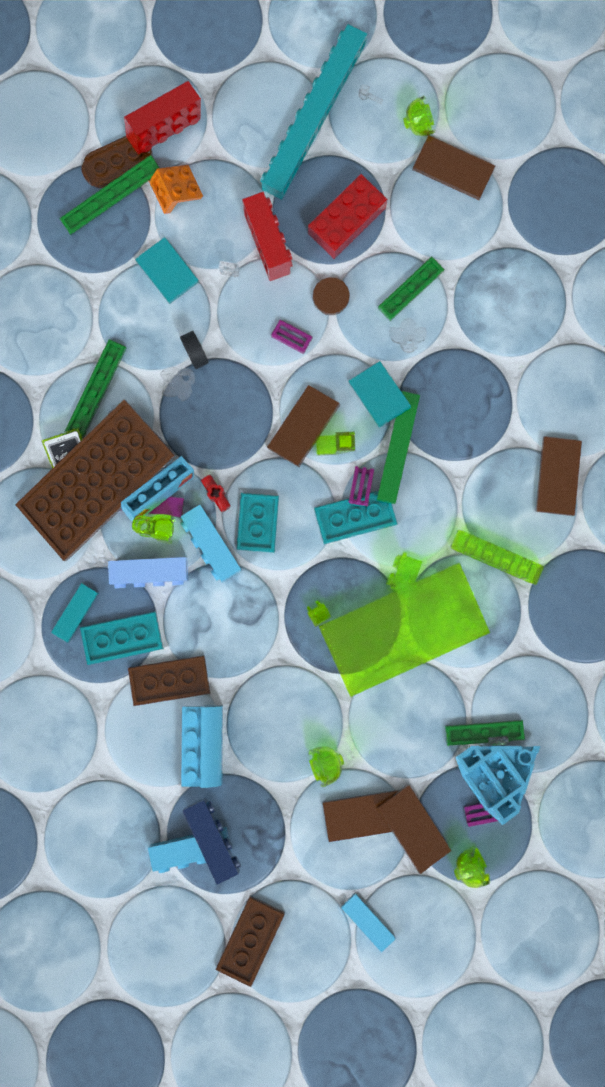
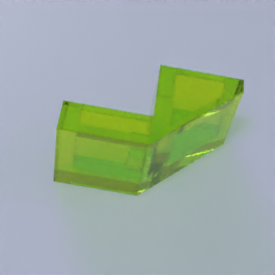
[316,431,356,456]

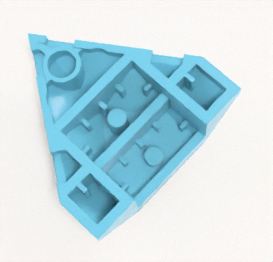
[456,746,540,825]

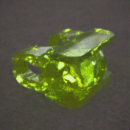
[132,514,175,544]

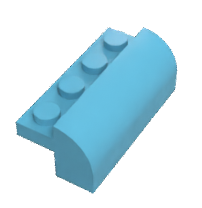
[181,705,223,788]

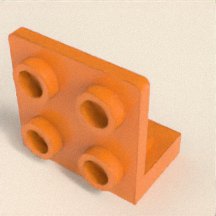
[149,165,203,214]

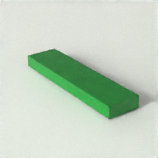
[378,256,445,322]
[445,720,525,746]

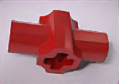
[201,474,232,513]

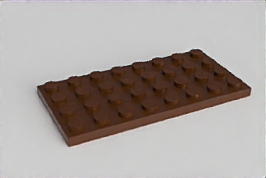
[15,400,177,561]

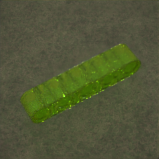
[450,530,544,585]

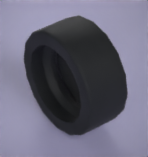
[180,331,209,369]

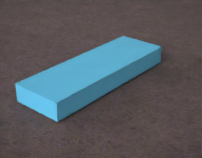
[341,893,396,953]

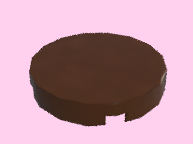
[313,277,350,315]

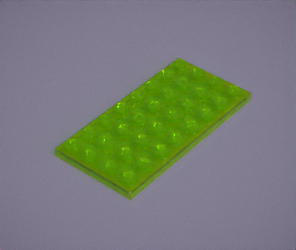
[318,563,490,697]

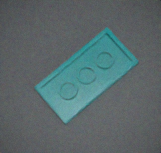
[314,490,398,545]
[80,611,164,665]

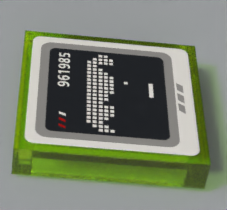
[41,428,83,468]

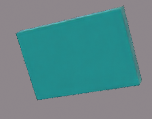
[135,237,199,304]
[348,361,411,428]
[236,493,279,553]

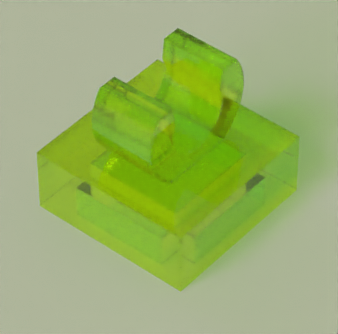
[307,600,332,627]

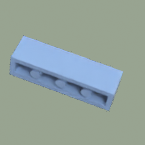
[108,557,189,589]

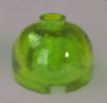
[403,95,436,137]
[308,746,344,787]
[454,846,490,889]

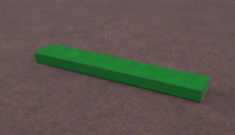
[59,155,160,235]
[62,339,127,441]
[377,391,420,504]

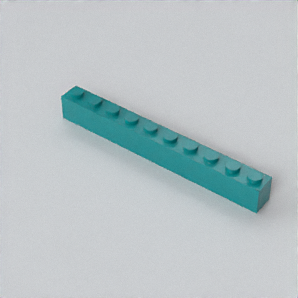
[260,24,367,200]

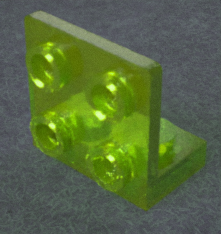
[386,551,422,598]

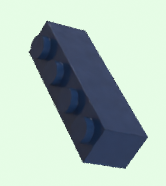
[183,797,241,885]

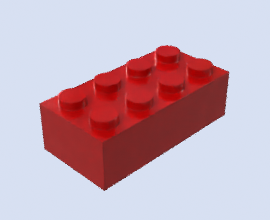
[124,81,201,155]
[308,174,388,259]
[242,191,293,281]

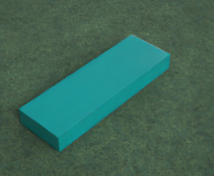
[51,583,99,643]

